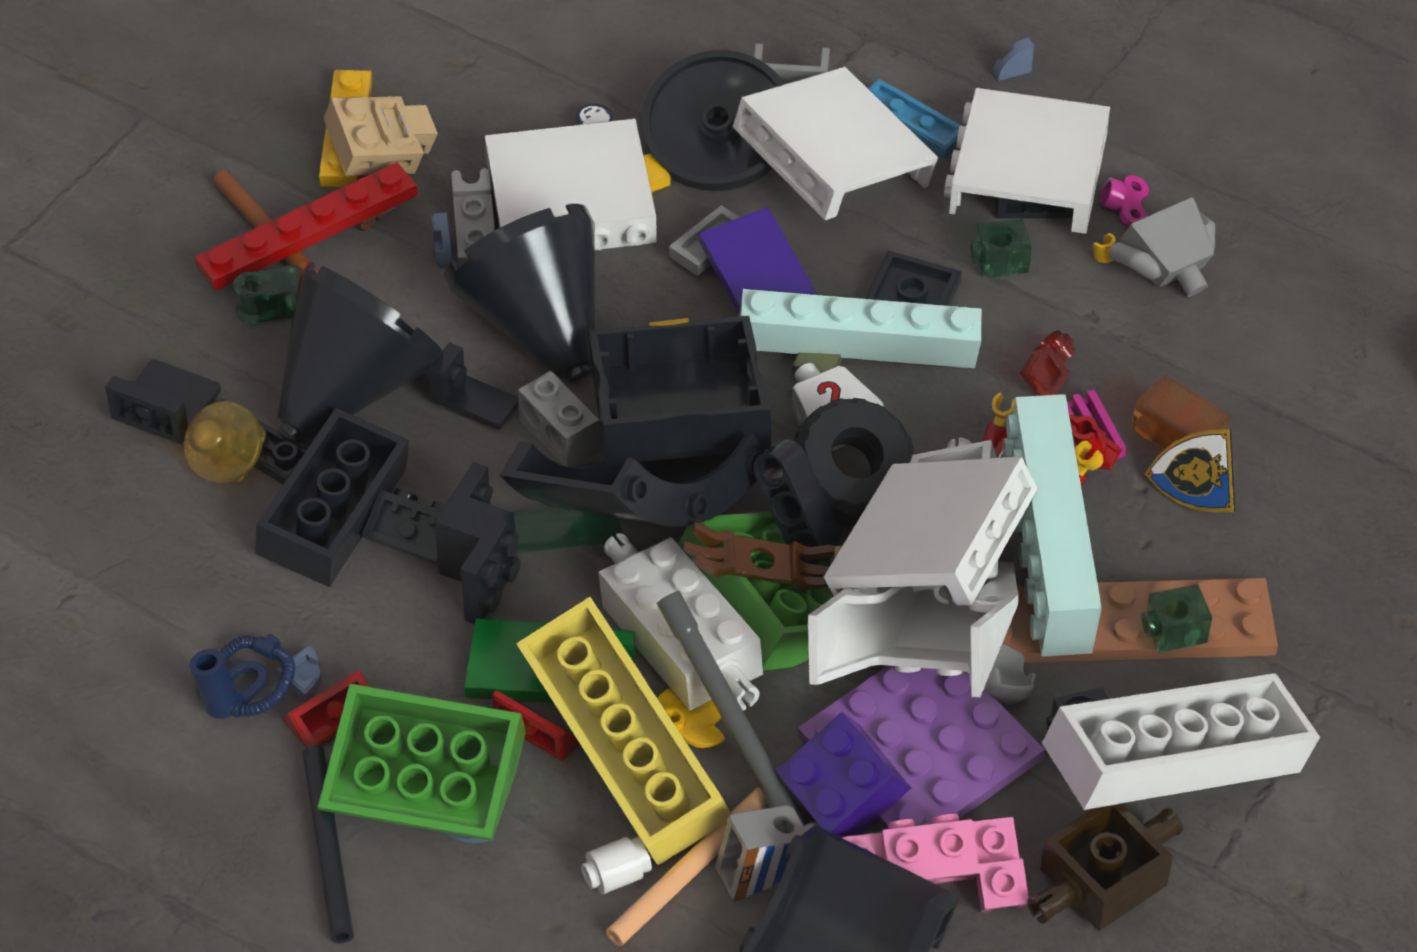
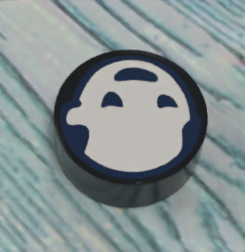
[575,104,613,125]

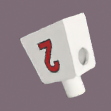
[792,363,883,451]

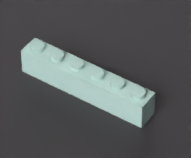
[739,289,982,369]

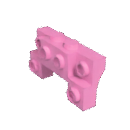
[841,814,1029,912]

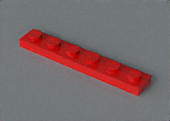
[195,162,418,291]

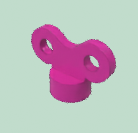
[1099,175,1149,227]

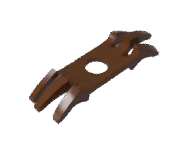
[683,522,835,591]

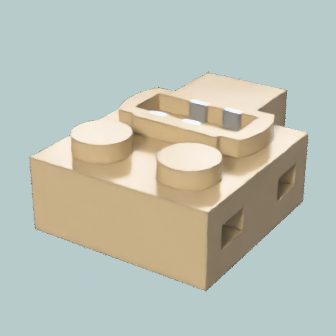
[323,96,438,176]

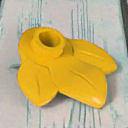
[657,688,725,748]

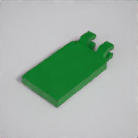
[464,619,636,703]

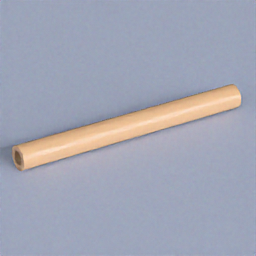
[606,787,768,947]

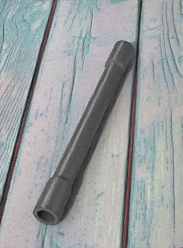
[656,591,807,825]

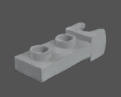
[451,168,495,267]

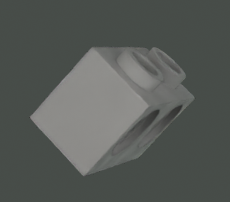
[518,371,600,467]

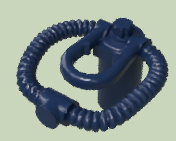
[189,634,295,719]

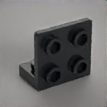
[105,359,221,445]

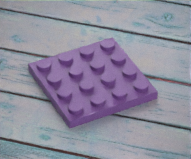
[798,665,1045,830]

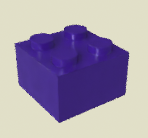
[776,712,911,837]

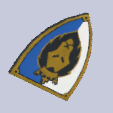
[1145,429,1235,513]

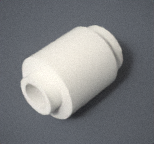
[581,837,652,894]

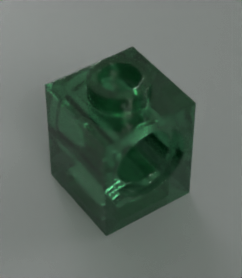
[970,218,1032,279]
[1141,584,1212,653]

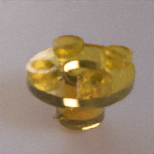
[184,401,265,484]

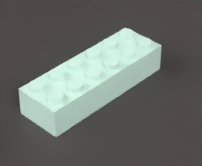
[1003,394,1102,657]

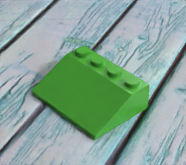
[678,511,834,671]
[318,684,526,841]

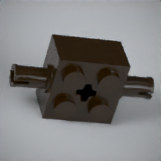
[1027,803,1183,931]

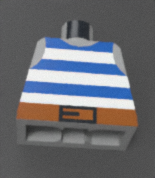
[715,805,820,902]

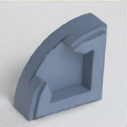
[992,37,1034,81]
[431,212,452,268]
[277,645,321,702]

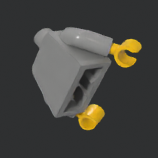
[1093,197,1215,297]

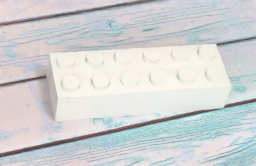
[1042,673,1320,810]

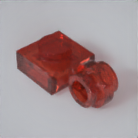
[1019,330,1075,396]

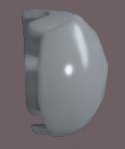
[983,643,1035,705]

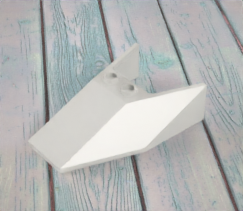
[808,561,1018,697]

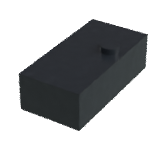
[255,408,409,587]

